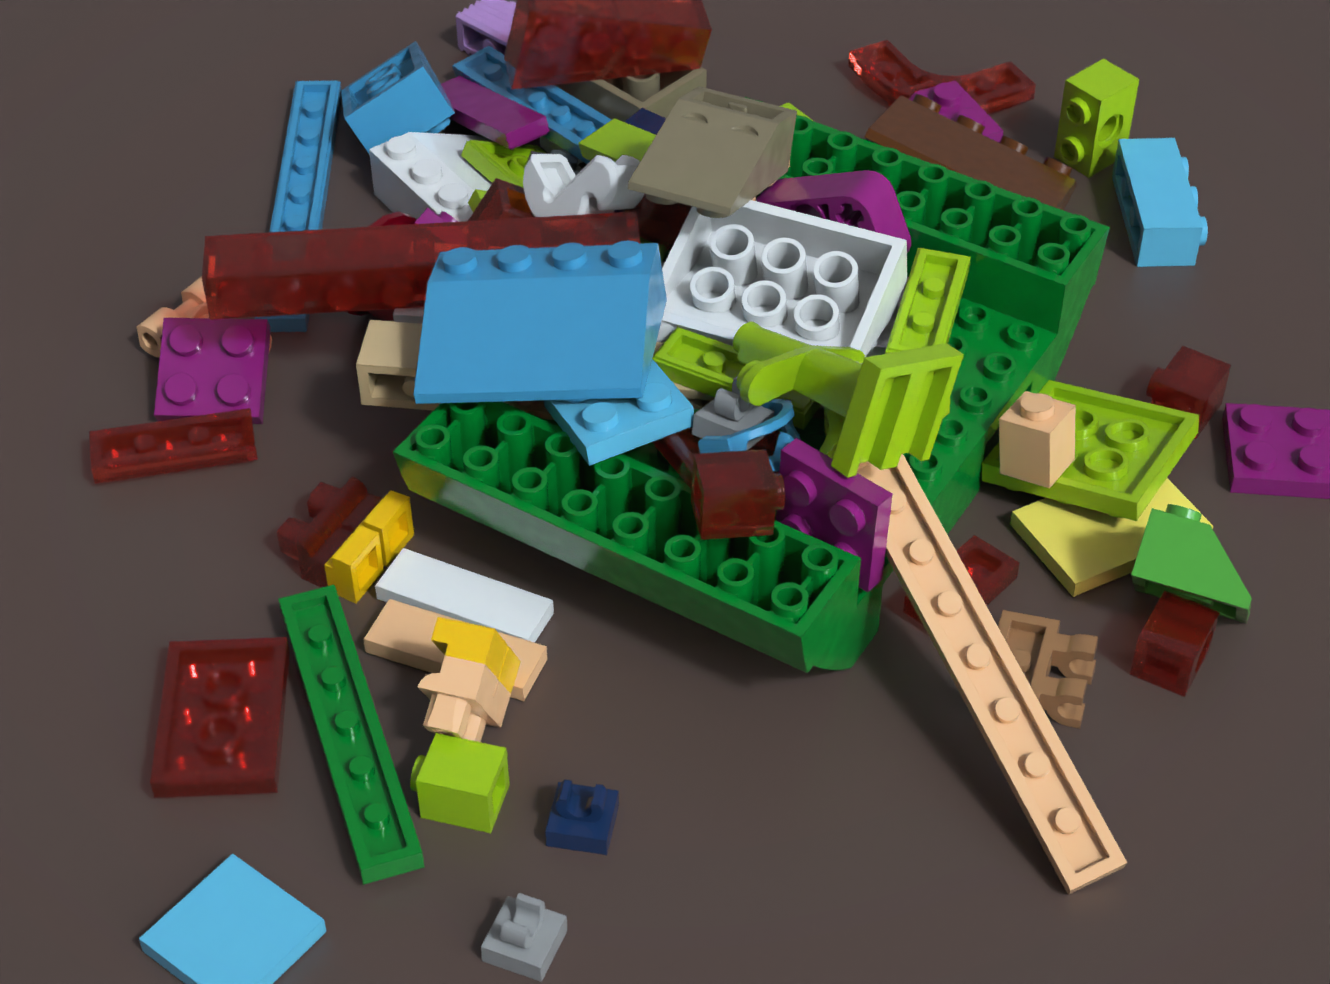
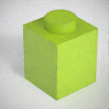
[410,733,510,833]

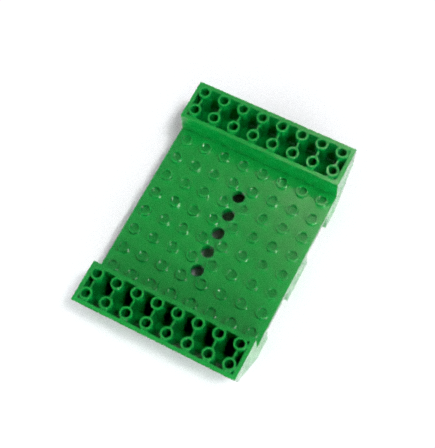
[393,97,1110,673]

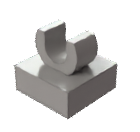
[692,376,774,451]
[481,893,568,982]

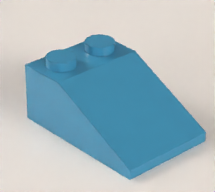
[341,41,454,153]

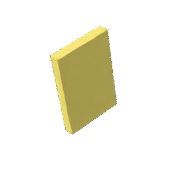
[1010,478,1214,597]

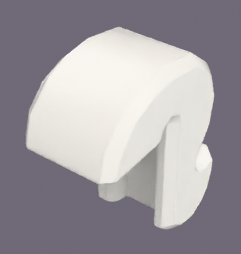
[523,154,644,237]

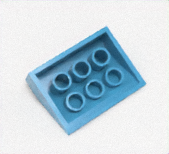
[413,240,667,404]

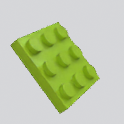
[982,380,1199,521]

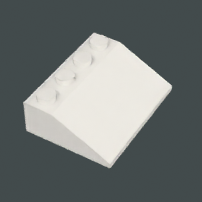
[369,132,558,250]
[662,200,907,357]

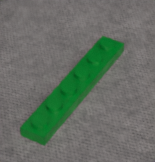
[278,584,425,885]

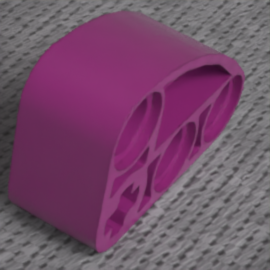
[756,170,912,253]

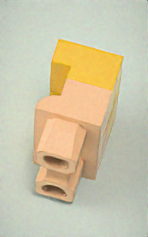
[418,617,521,742]

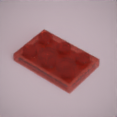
[150,637,290,798]

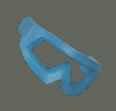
[698,399,800,474]

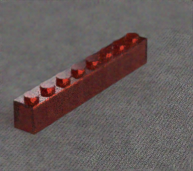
[202,211,641,320]

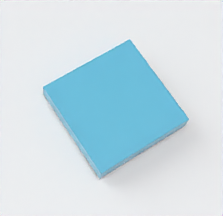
[139,853,327,984]

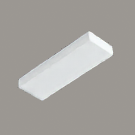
[375,548,554,643]

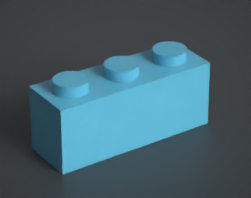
[1112,138,1208,267]

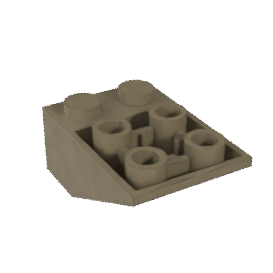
[627,86,797,218]

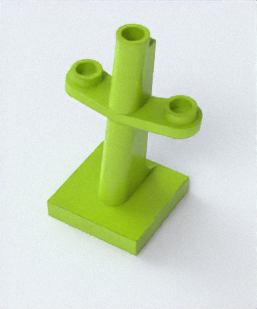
[733,322,964,478]

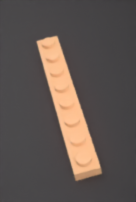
[857,454,1127,895]

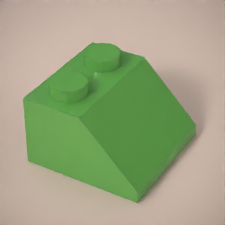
[1131,504,1252,624]

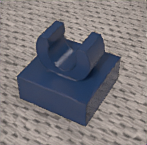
[545,779,619,855]

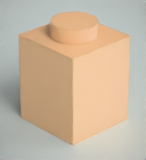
[999,391,1076,488]

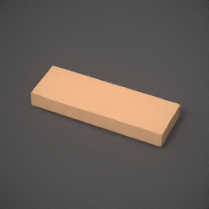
[363,599,547,701]

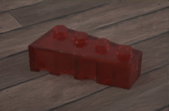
[504,0,712,90]

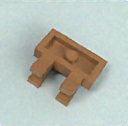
[998,610,1098,729]

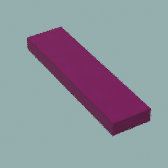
[441,76,550,150]

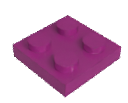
[154,318,271,424]
[1222,403,1330,499]
[776,438,893,592]

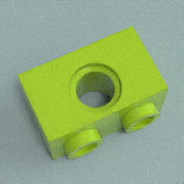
[1054,58,1139,178]

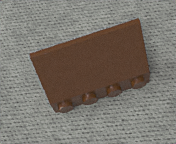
[864,94,1077,210]

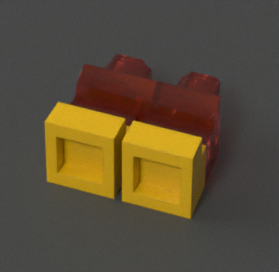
[277,476,414,604]

